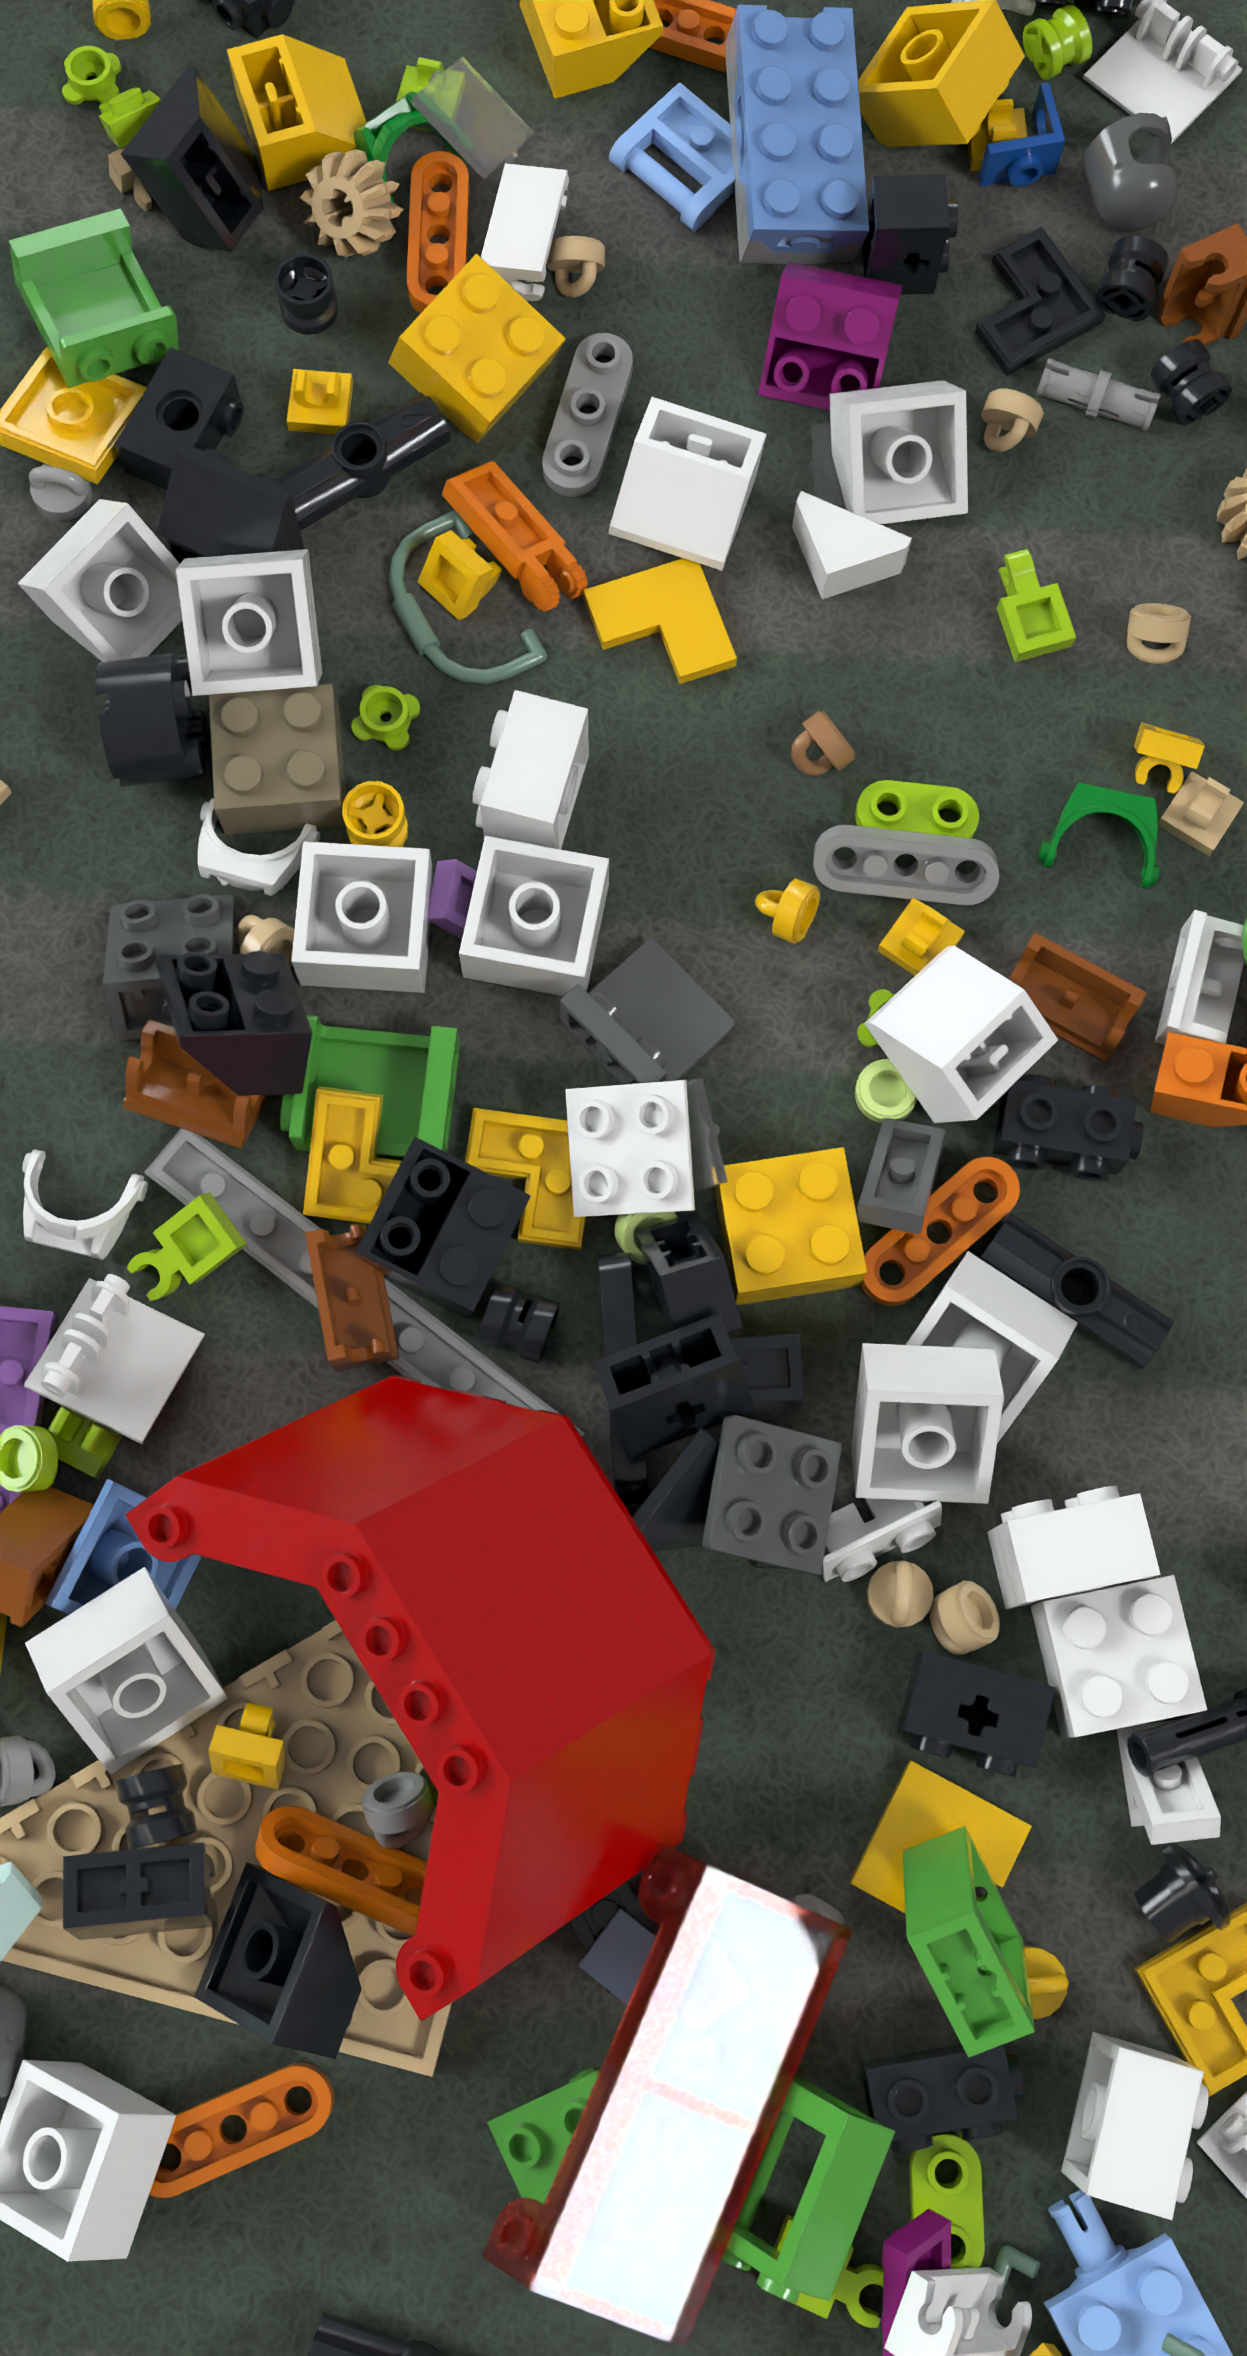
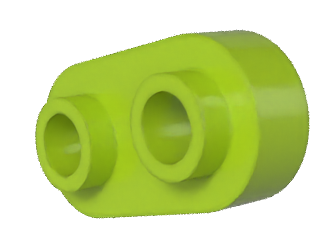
[855,780,979,838]
[909,2132,985,2269]

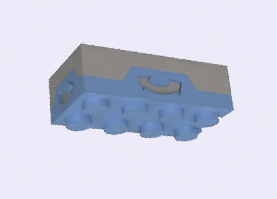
[725,5,869,264]

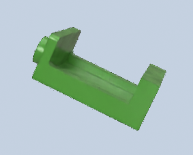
[9,208,179,388]
[280,1015,460,1160]

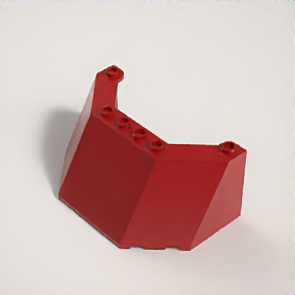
[125,1375,716,2021]

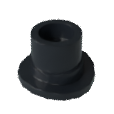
[1135,1843,1230,1942]

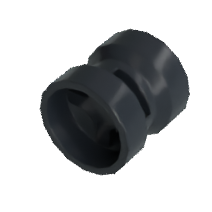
[1095,236,1169,322]
[274,253,338,335]
[1150,339,1232,426]
[478,1282,560,1364]
[115,1764,198,1850]

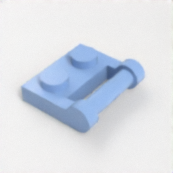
[609,82,735,232]

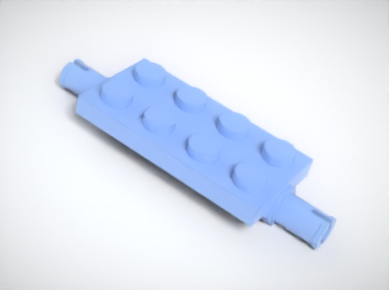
[1043,2189,1233,2356]

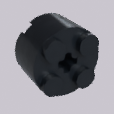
[95,653,209,787]

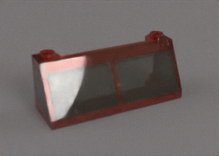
[482,1841,853,2345]

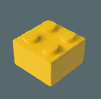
[858,0,1025,147]
[388,253,566,443]
[713,1147,867,1305]

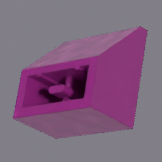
[758,262,903,410]

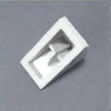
[792,491,912,599]

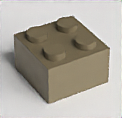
[209,684,346,835]

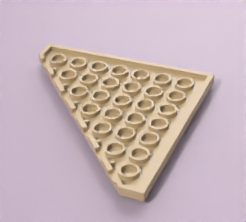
[0,1620,452,2077]

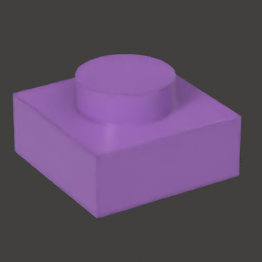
[427,859,477,938]

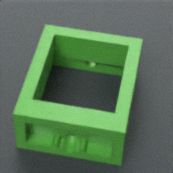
[903,1826,1035,2058]
[690,2061,895,2303]

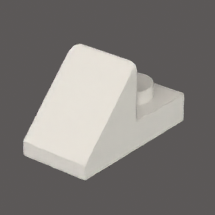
[1117,1720,1221,1845]

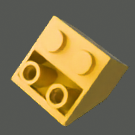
[520,0,663,99]
[227,34,367,191]

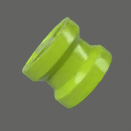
[1023,4,1092,80]

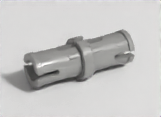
[1036,358,1161,432]

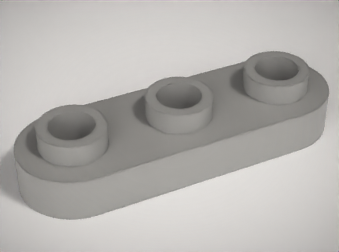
[542,333,633,497]
[813,825,999,905]

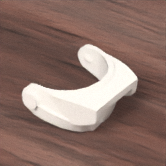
[198,798,320,896]
[22,1149,148,1260]

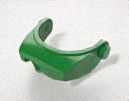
[354,91,470,203]
[1038,783,1160,889]

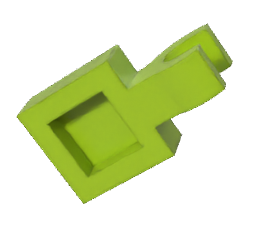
[996,549,1076,662]

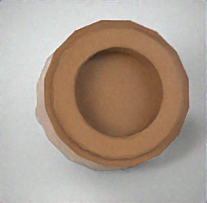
[791,710,856,776]

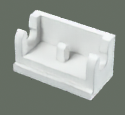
[481,163,569,301]
[1155,910,1245,1044]
[884,2267,1032,2356]

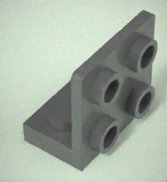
[103,894,236,1041]
[560,939,735,1085]
[702,1415,842,1575]

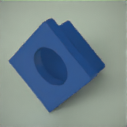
[978,83,1065,187]

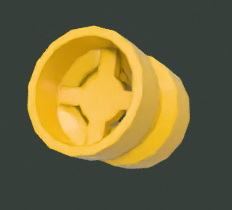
[342,781,408,847]

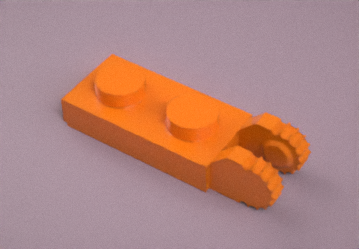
[442,461,588,612]

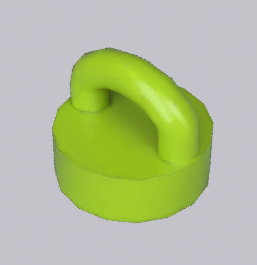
[0,1425,58,1492]

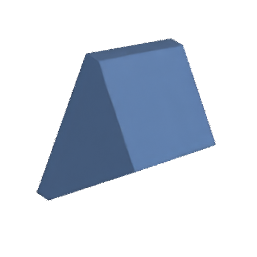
[45,1479,202,1614]

